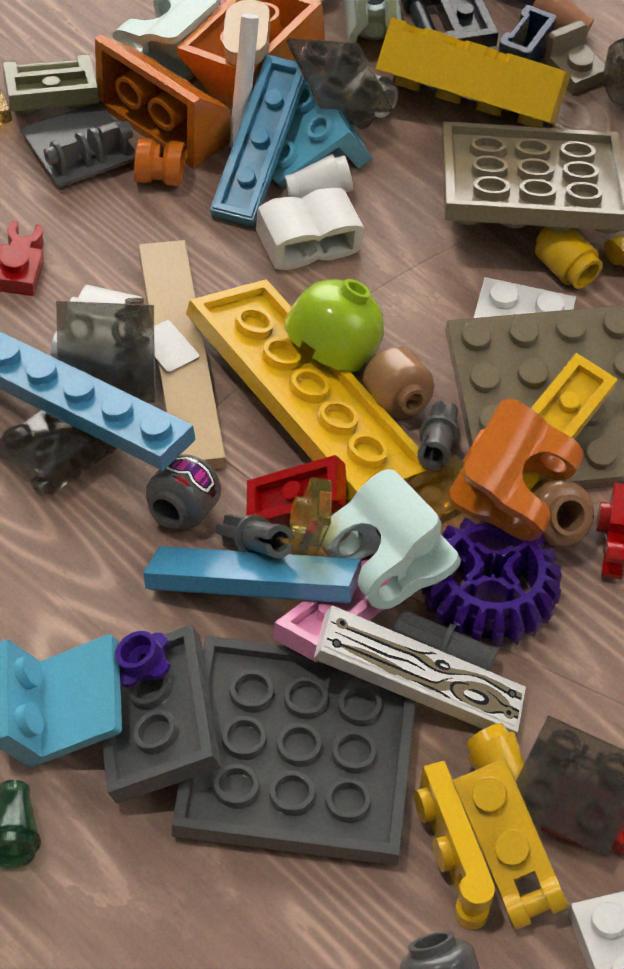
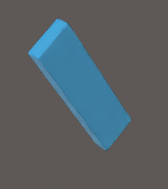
[210,54,310,227]
[143,546,362,603]

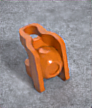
[447,398,584,541]

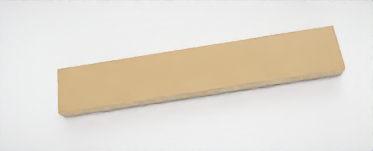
[139,240,226,470]

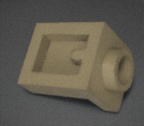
[543,20,610,96]

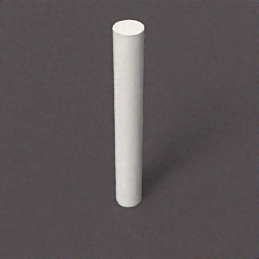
[229,14,259,148]

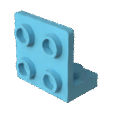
[273,74,373,187]
[0,634,122,768]

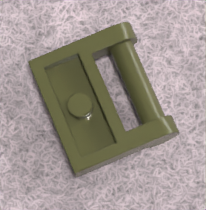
[2,54,99,113]

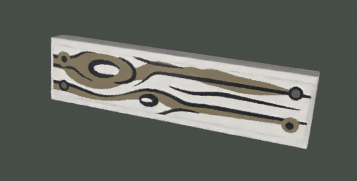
[314,605,526,734]

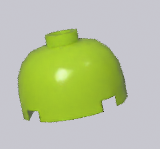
[285,279,384,372]

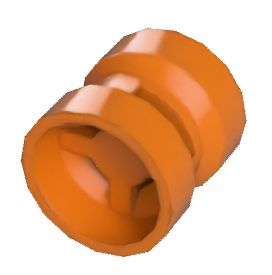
[134,137,186,187]

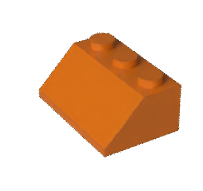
[176,0,326,108]
[95,34,231,169]

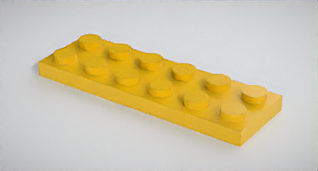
[186,279,435,502]

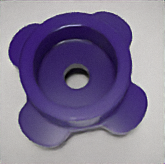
[115,631,170,688]

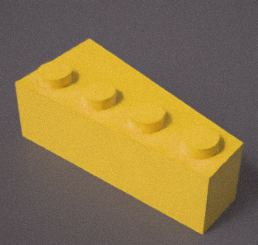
[375,17,571,128]

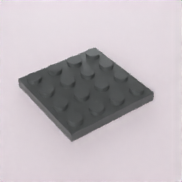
[172,636,415,866]

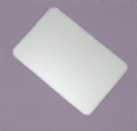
[138,320,199,372]

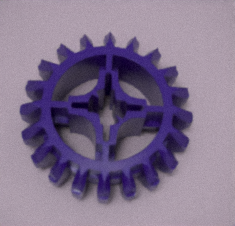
[421,517,562,647]

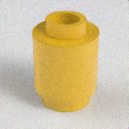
[535,226,603,289]

